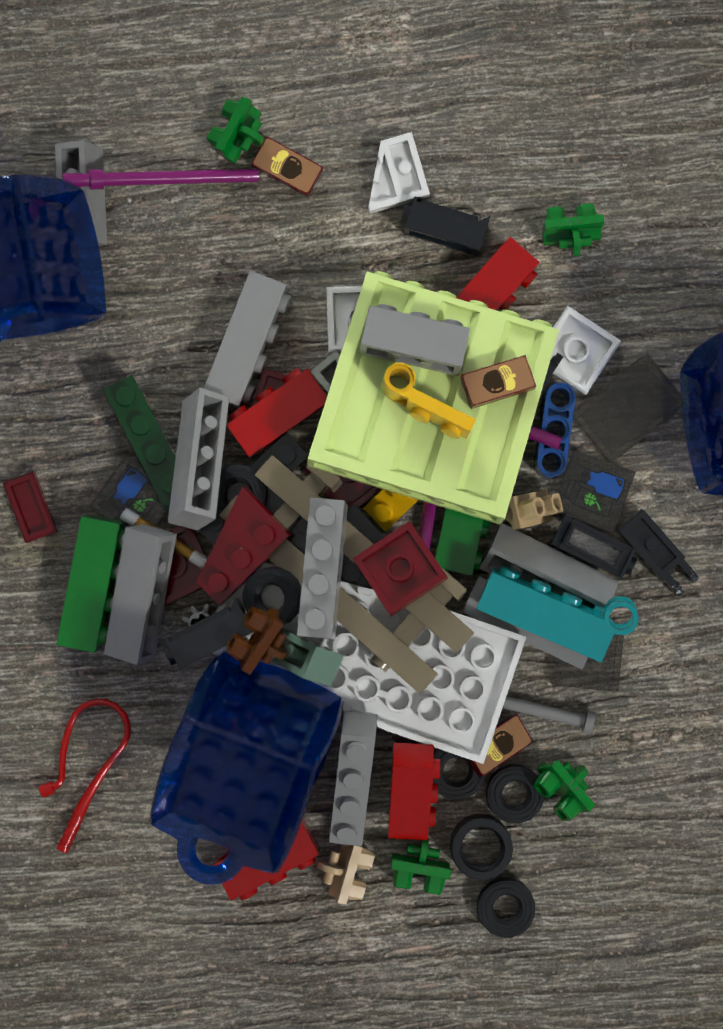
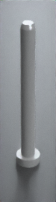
[503,696,596,734]

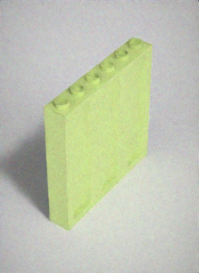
[307,271,559,524]

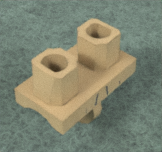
[506,489,563,530]
[317,844,375,905]

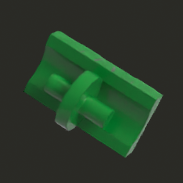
[207,96,264,164]
[542,203,604,257]
[533,760,595,821]
[391,838,452,895]

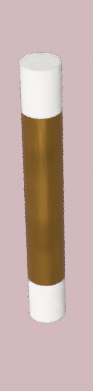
[120,508,208,569]

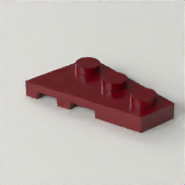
[196,487,292,606]

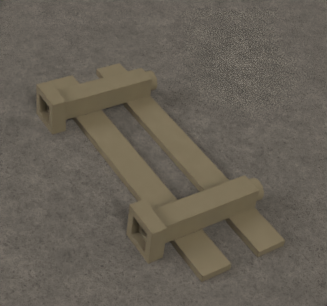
[219,455,474,694]

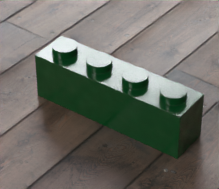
[103,375,176,510]

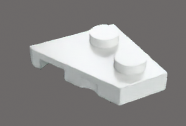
[368,132,430,214]

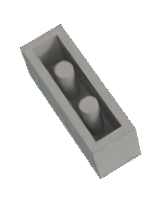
[55,140,107,248]
[359,304,470,376]

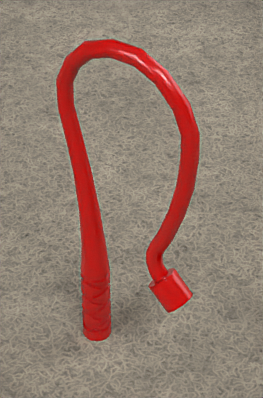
[39,699,131,853]

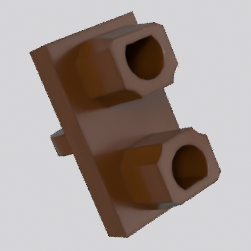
[226,607,288,675]

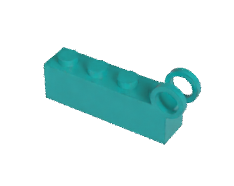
[476,566,639,663]

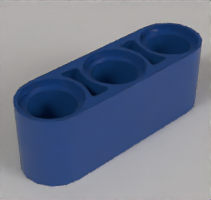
[534,382,575,478]

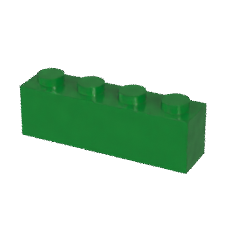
[434,508,489,576]
[56,514,126,653]

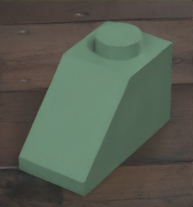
[271,628,344,687]

